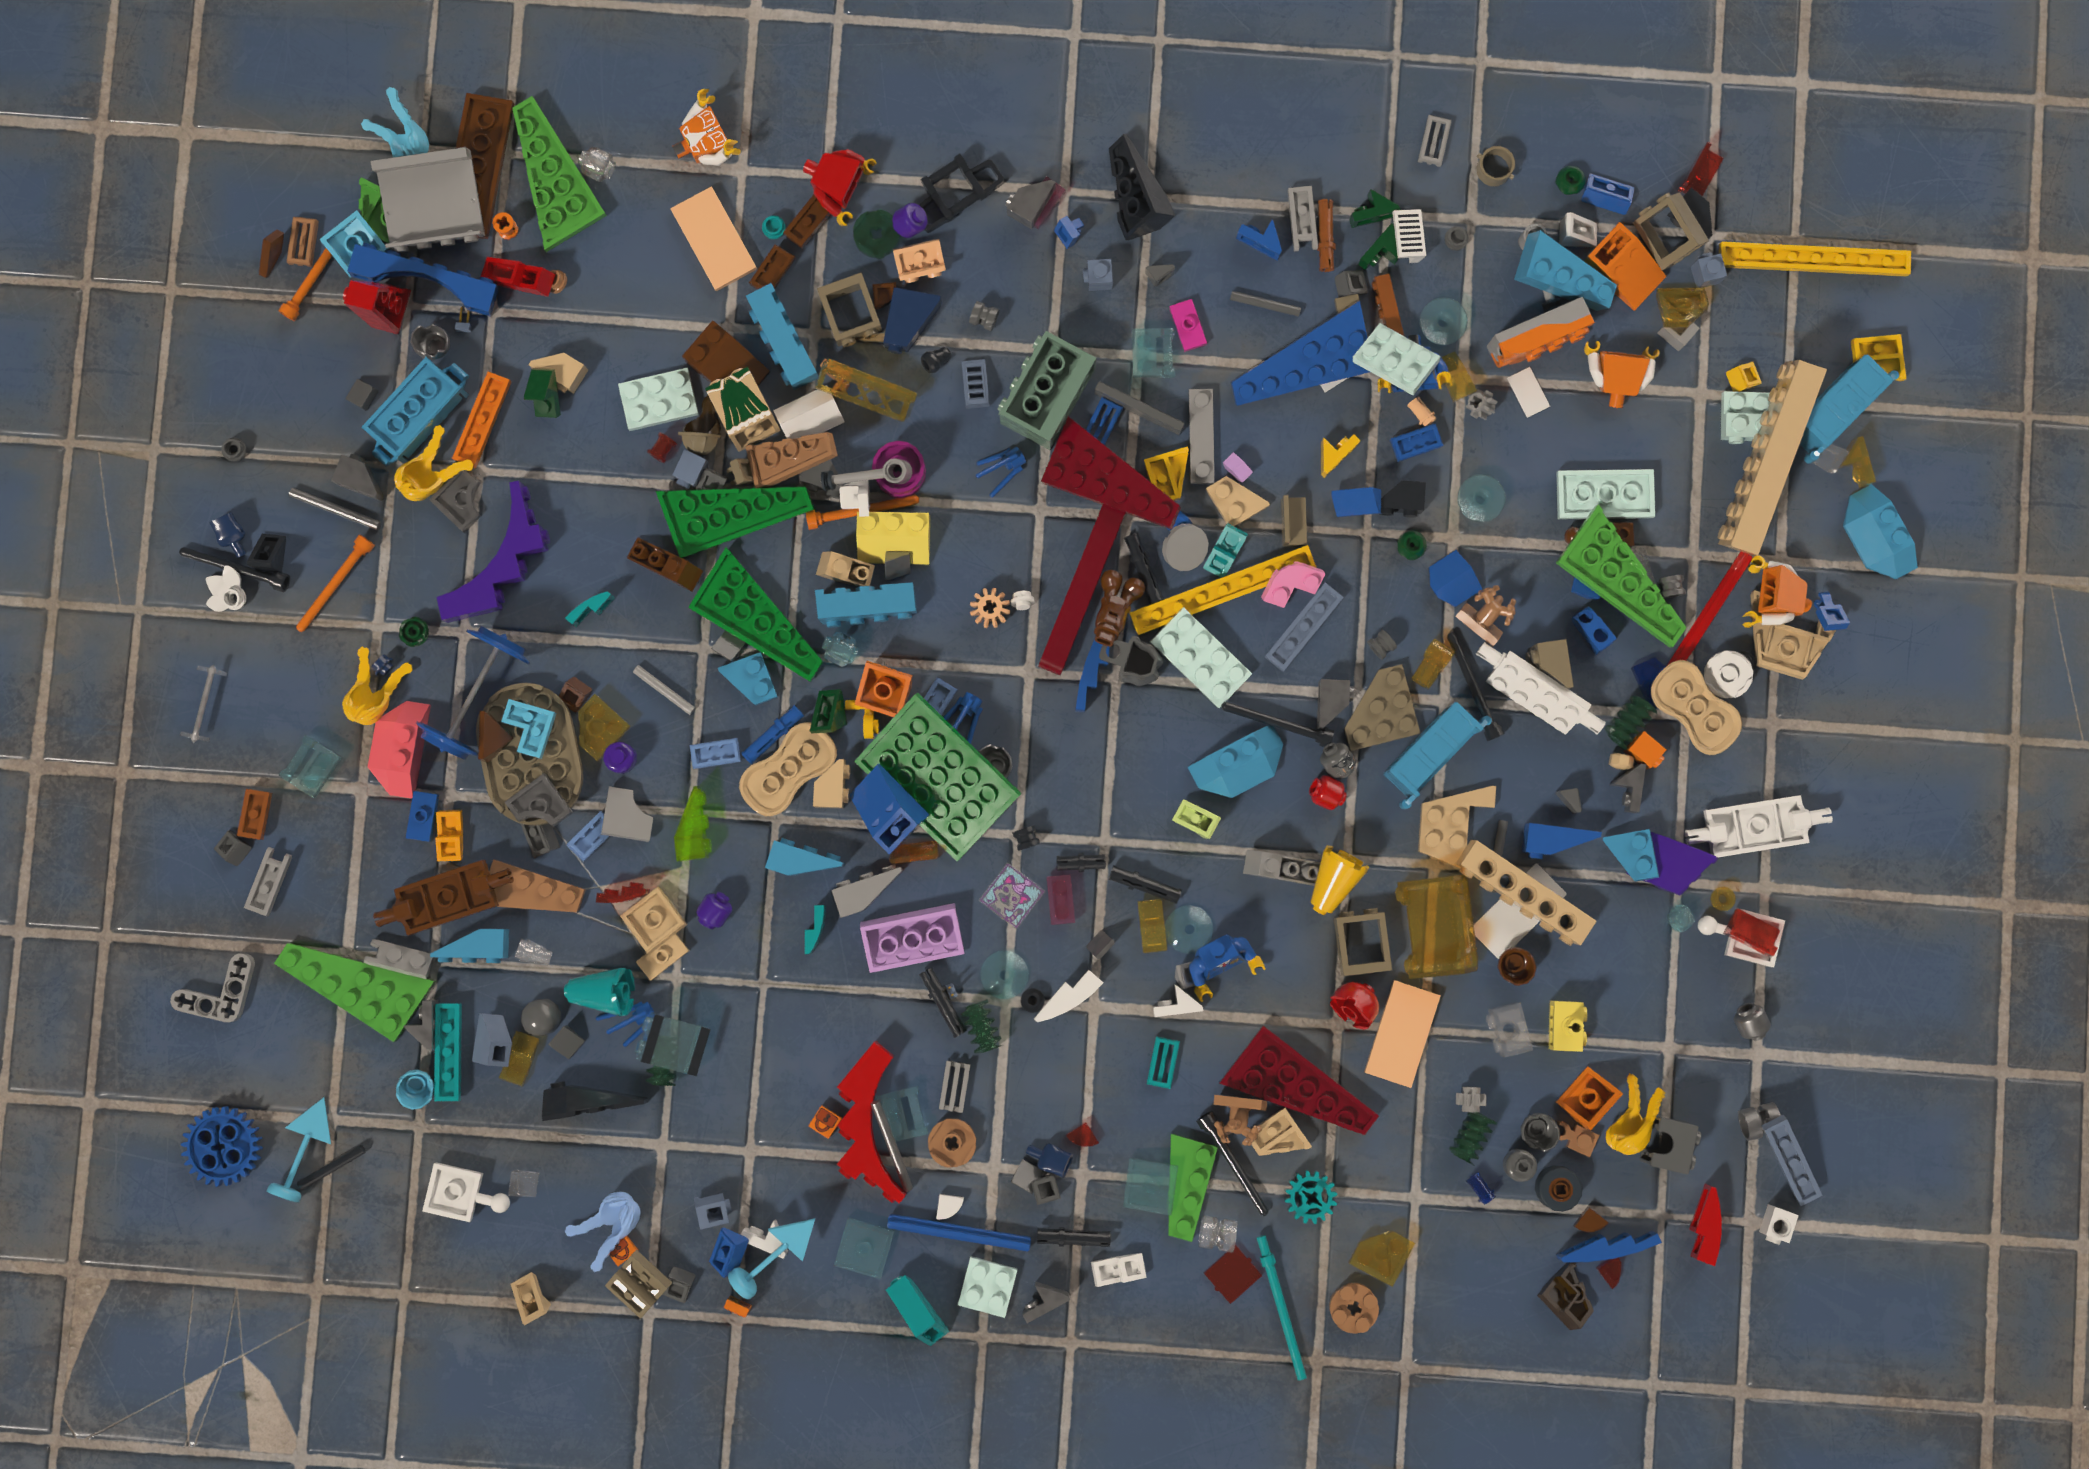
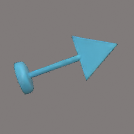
[266,1097,331,1202]
[728,1218,815,1299]

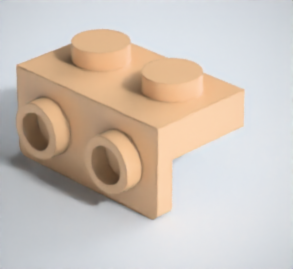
[893,239,946,283]

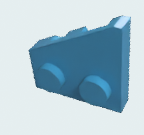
[718,652,778,705]
[1603,829,1659,882]

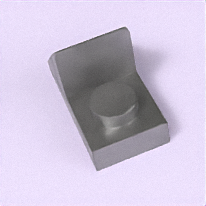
[1609,764,1646,813]
[404,1000,438,1050]
[1022,1282,1070,1323]

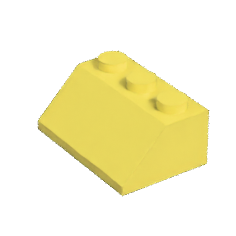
[856,512,930,565]

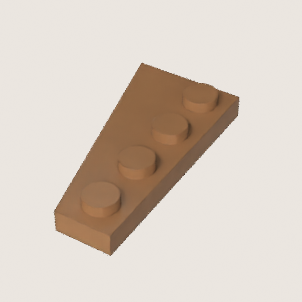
[745,432,838,488]
[489,860,586,912]

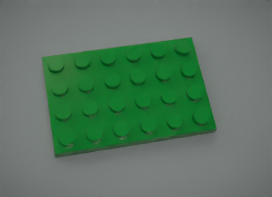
[854,693,1022,862]

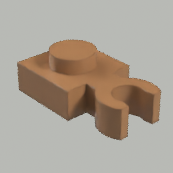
[1557,1121,1600,1157]

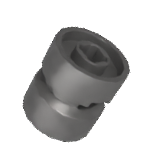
[1738,1102,1781,1141]

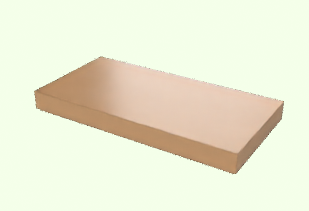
[670,186,757,291]
[1364,980,1441,1088]

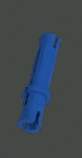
[741,705,804,764]

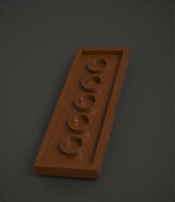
[455,93,515,239]

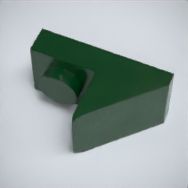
[1349,189,1400,228]
[1358,223,1398,270]
[524,368,561,418]

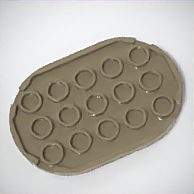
[476,683,583,825]

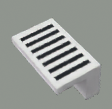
[1393,209,1426,263]

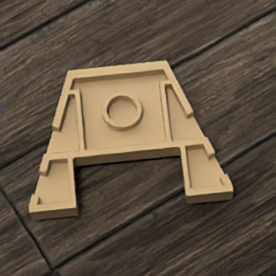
[1751,590,1836,680]
[1418,786,1496,874]

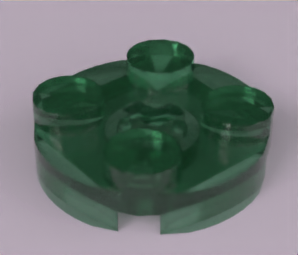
[853,210,900,259]

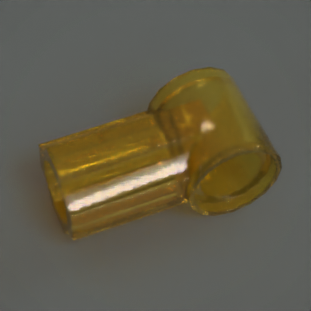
[1411,638,1455,689]

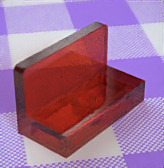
[1678,141,1724,196]
[1723,909,1780,956]

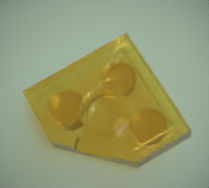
[1656,287,1709,328]
[578,694,631,762]
[1348,1231,1415,1287]

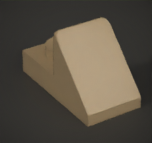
[511,1272,551,1325]

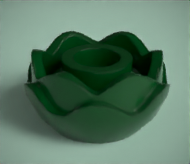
[1555,166,1586,195]
[1397,530,1427,560]
[399,617,429,647]

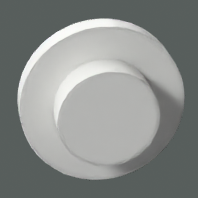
[1011,591,1035,610]

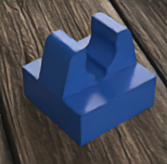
[1054,216,1085,249]

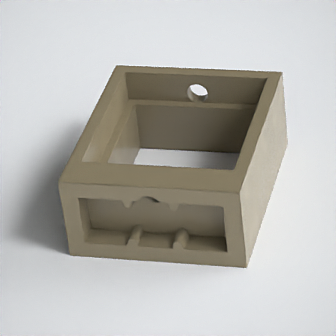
[1633,193,1709,270]
[817,273,882,347]
[1334,908,1392,976]

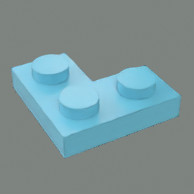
[501,699,556,759]

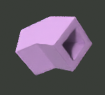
[1223,452,1253,482]

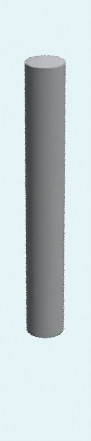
[633,665,695,715]

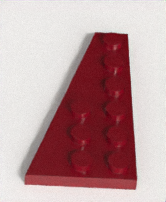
[1041,416,1181,529]
[1219,1025,1379,1135]

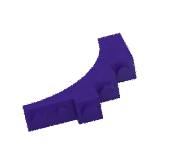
[436,480,550,623]

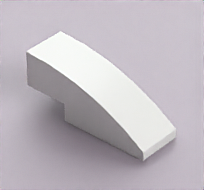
[1034,970,1103,1022]

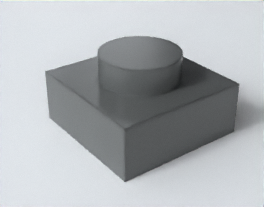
[695,467,728,490]

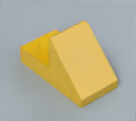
[1321,434,1361,478]

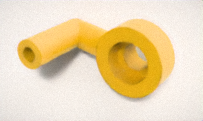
[845,700,879,739]

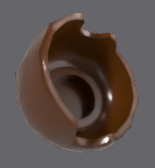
[1497,947,1537,986]

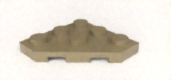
[1344,664,1421,751]

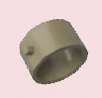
[1477,146,1515,186]

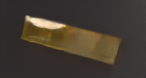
[815,359,917,422]

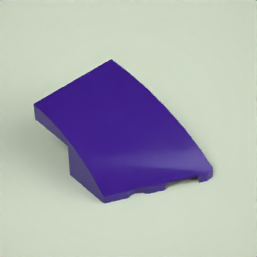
[1627,832,1718,896]

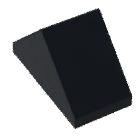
[247,533,286,572]

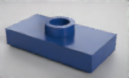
[1390,423,1444,462]
[406,791,439,842]

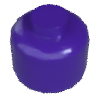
[892,203,927,238]
[603,742,637,774]
[696,892,732,929]

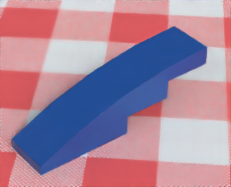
[1075,640,1109,712]
[1556,1231,1662,1262]

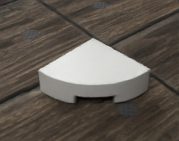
[936,1194,964,1219]

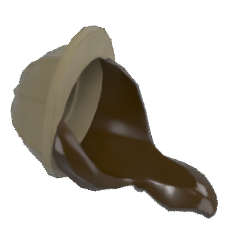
[678,395,721,455]

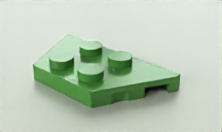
[359,177,389,244]

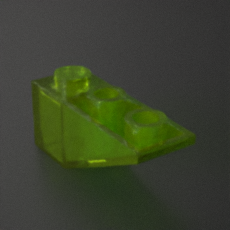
[674,786,712,862]

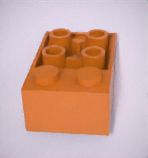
[1584,222,1667,311]

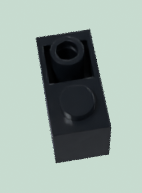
[1667,187,1713,239]
[1379,480,1426,518]

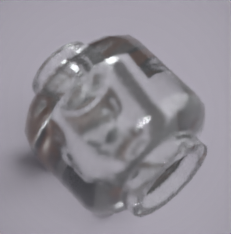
[578,146,616,182]

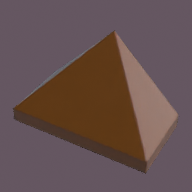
[478,711,514,762]

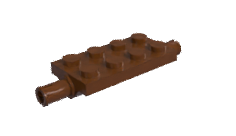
[373,860,514,935]

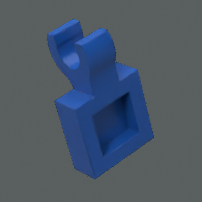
[1814,592,1850,631]

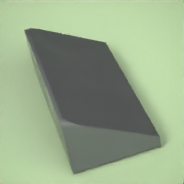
[521,823,561,858]

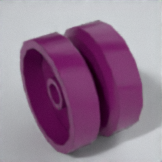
[872,441,926,498]

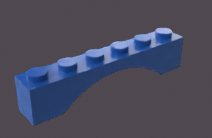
[347,243,498,317]

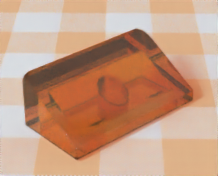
[890,841,939,864]

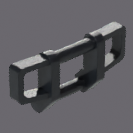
[919,153,1004,233]

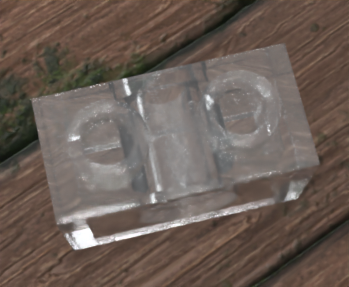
[1486,1002,1533,1057]

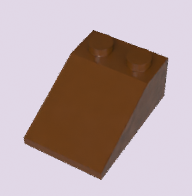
[682,320,770,386]

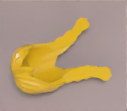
[394,425,474,501]
[342,646,413,725]
[1606,1073,1666,1155]

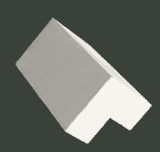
[773,385,845,439]

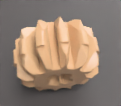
[970,588,1010,629]

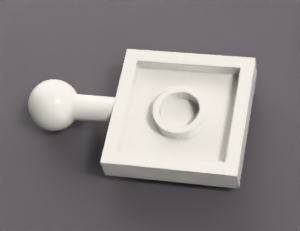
[1698,908,1785,968]
[423,1162,510,1222]

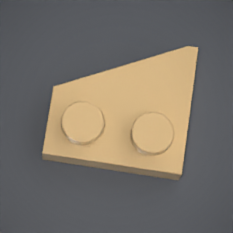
[1206,476,1270,527]
[1252,1107,1312,1156]

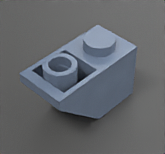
[472,1013,512,1067]

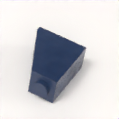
[883,287,942,354]

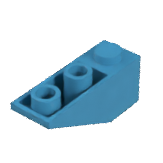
[765,838,845,876]
[430,929,509,963]

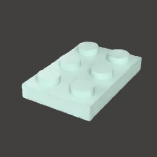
[1353,323,1440,395]
[618,368,699,431]

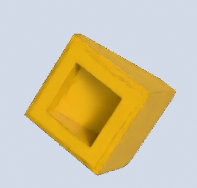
[1726,362,1762,392]

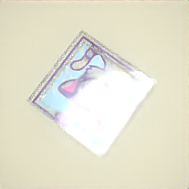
[979,862,1046,930]

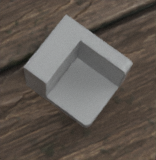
[1657,315,1700,351]

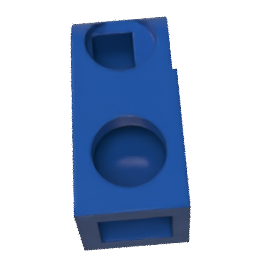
[1572,606,1617,656]

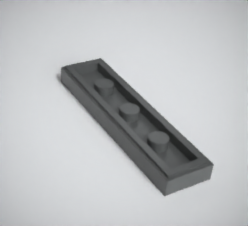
[1095,381,1184,435]

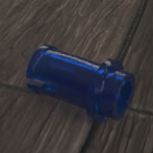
[1466,1172,1496,1205]

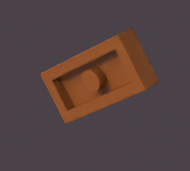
[237,789,273,840]

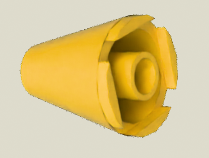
[1311,845,1369,915]

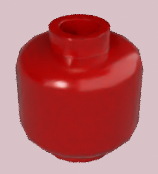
[1309,775,1347,810]

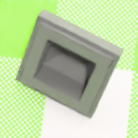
[1175,962,1195,989]

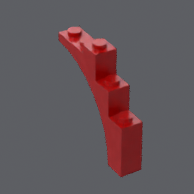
[837,1041,907,1203]

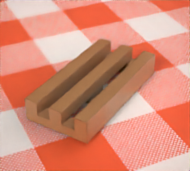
[287,217,319,267]

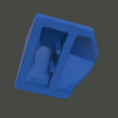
[1429,550,1482,607]

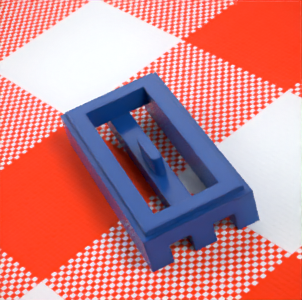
[1086,397,1123,445]

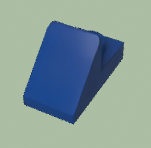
[1236,220,1282,261]

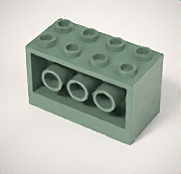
[998,331,1096,450]

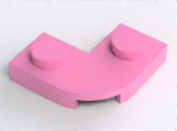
[1261,562,1325,608]

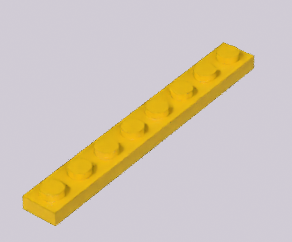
[1719,242,1911,276]
[1129,545,1316,635]

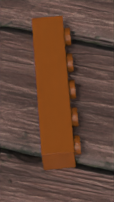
[1372,273,1405,337]

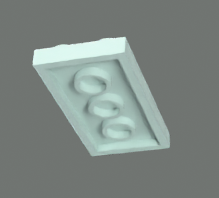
[1556,469,1655,519]
[1150,607,1252,708]

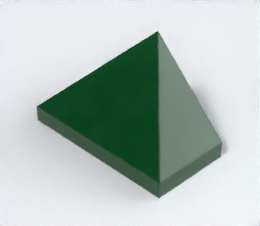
[810,689,847,734]

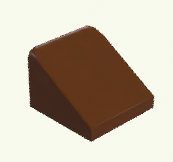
[559,677,592,713]

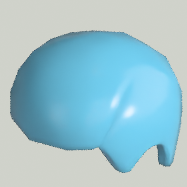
[396,1069,434,1110]

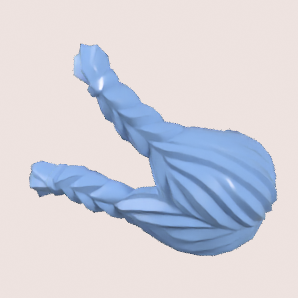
[565,1192,640,1272]

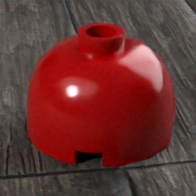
[1330,982,1379,1030]

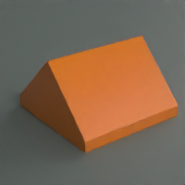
[854,661,913,717]
[1556,1066,1623,1130]

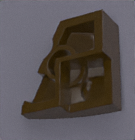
[1537,1262,1594,1330]

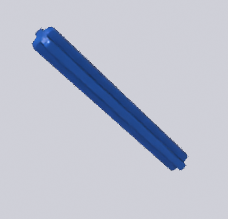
[887,1214,1031,1251]

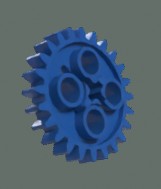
[181,1106,263,1187]

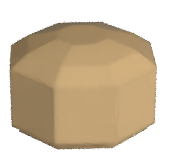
[1609,753,1634,770]

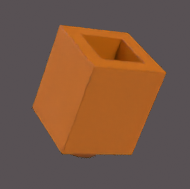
[1624,731,1666,769]

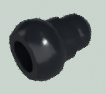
[921,347,952,373]

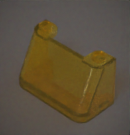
[1395,875,1478,979]

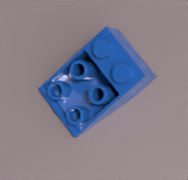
[849,764,929,854]

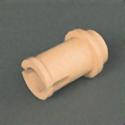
[1407,396,1436,427]

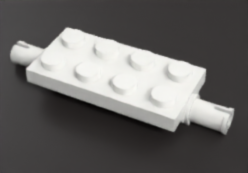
[1476,642,1606,735]
[1685,795,1833,857]

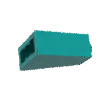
[886,1275,950,1346]

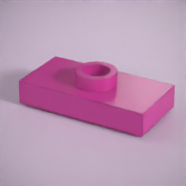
[1169,299,1207,352]

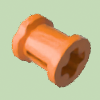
[492,212,519,240]

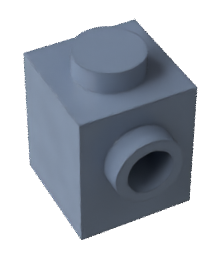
[1691,252,1727,289]
[1083,259,1113,291]
[672,449,709,489]

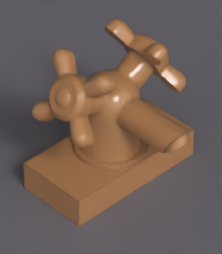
[1455,585,1516,647]
[1213,1095,1267,1146]

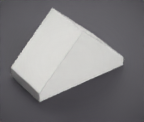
[1559,212,1597,247]

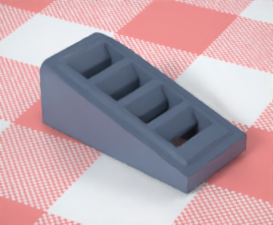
[962,359,990,409]

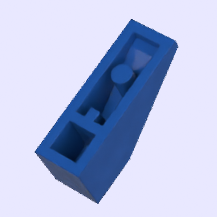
[1522,823,1602,859]

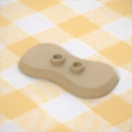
[1651,660,1742,755]
[739,722,837,816]

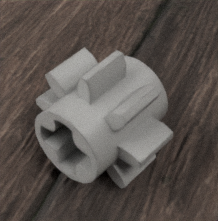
[1466,389,1498,420]
[1456,1087,1486,1112]

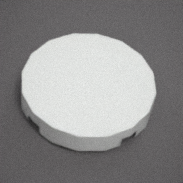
[1704,650,1753,698]

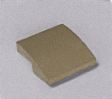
[605,1250,672,1319]

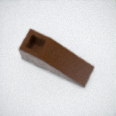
[627,537,703,592]

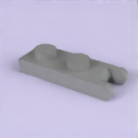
[1287,186,1318,252]
[244,847,292,916]
[363,939,435,980]

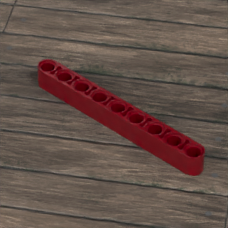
[1038,505,1125,676]

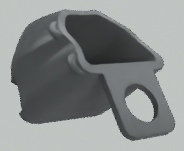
[1099,636,1163,686]

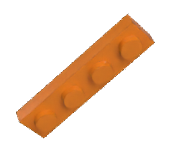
[452,371,512,469]

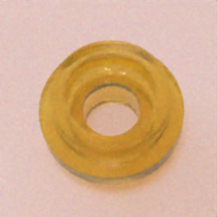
[1710,887,1736,911]

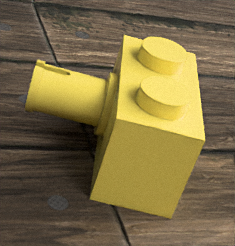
[1548,1001,1587,1052]

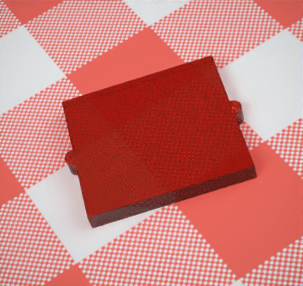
[1204,1245,1262,1304]

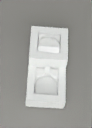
[1091,1253,1147,1287]

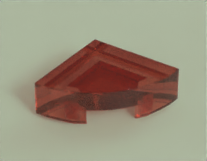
[1066,1122,1099,1146]
[1596,1257,1622,1289]

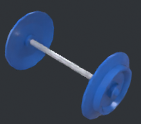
[416,626,530,760]

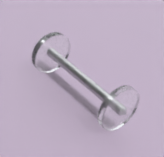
[180,665,227,743]

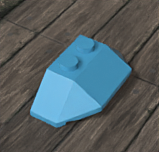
[1843,484,1918,579]
[1187,725,1284,798]

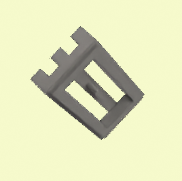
[1417,115,1452,167]
[939,1060,971,1113]

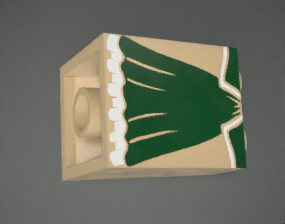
[705,367,781,452]

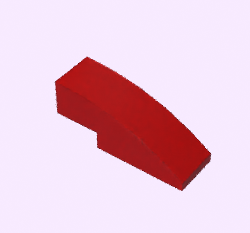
[481,257,556,297]
[1689,1184,1722,1266]

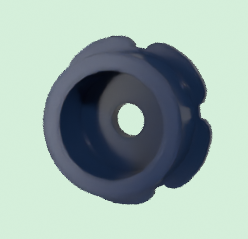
[371,654,394,676]

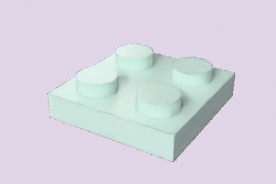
[958,1256,1017,1318]

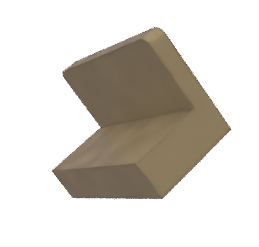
[1281,495,1307,547]

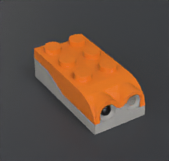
[1487,297,1595,368]

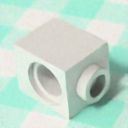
[1759,1204,1799,1245]

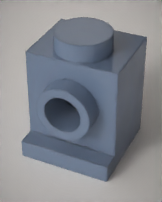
[694,1193,732,1230]

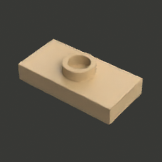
[636,933,690,981]

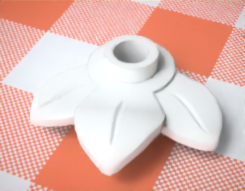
[206,566,246,612]

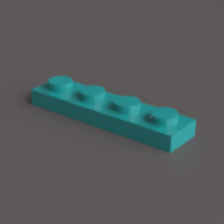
[434,1003,462,1101]

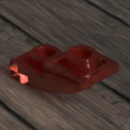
[596,882,650,903]

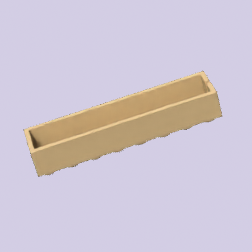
[1718,360,1827,555]

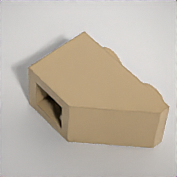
[529,353,588,394]
[816,551,875,587]
[813,759,850,808]

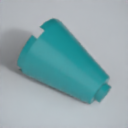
[564,967,635,1016]

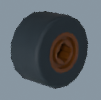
[1535,1165,1582,1212]

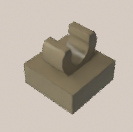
[726,459,754,485]

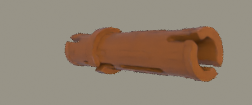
[1317,199,1336,272]

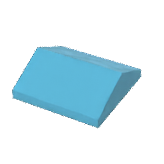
[320,210,388,278]

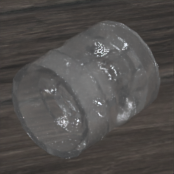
[1198,1215,1238,1253]

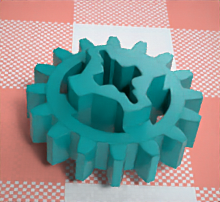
[1284,1170,1338,1224]

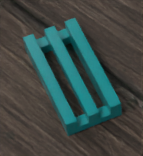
[1146,1036,1180,1089]

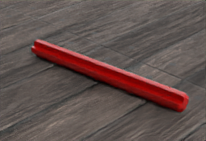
[1666,552,1752,667]

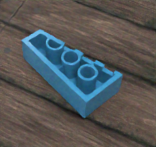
[1514,230,1617,311]
[746,283,819,390]
[815,582,917,628]

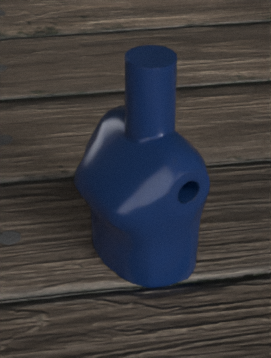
[209,512,246,558]
[1026,1143,1073,1178]

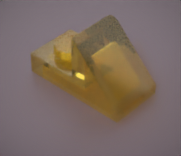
[1835,436,1876,488]

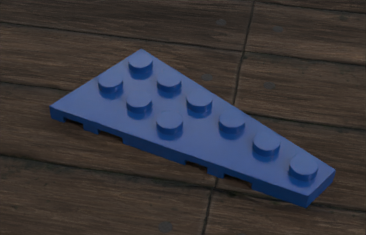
[1231,301,1370,406]

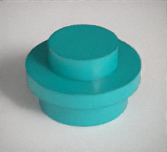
[762,215,786,240]

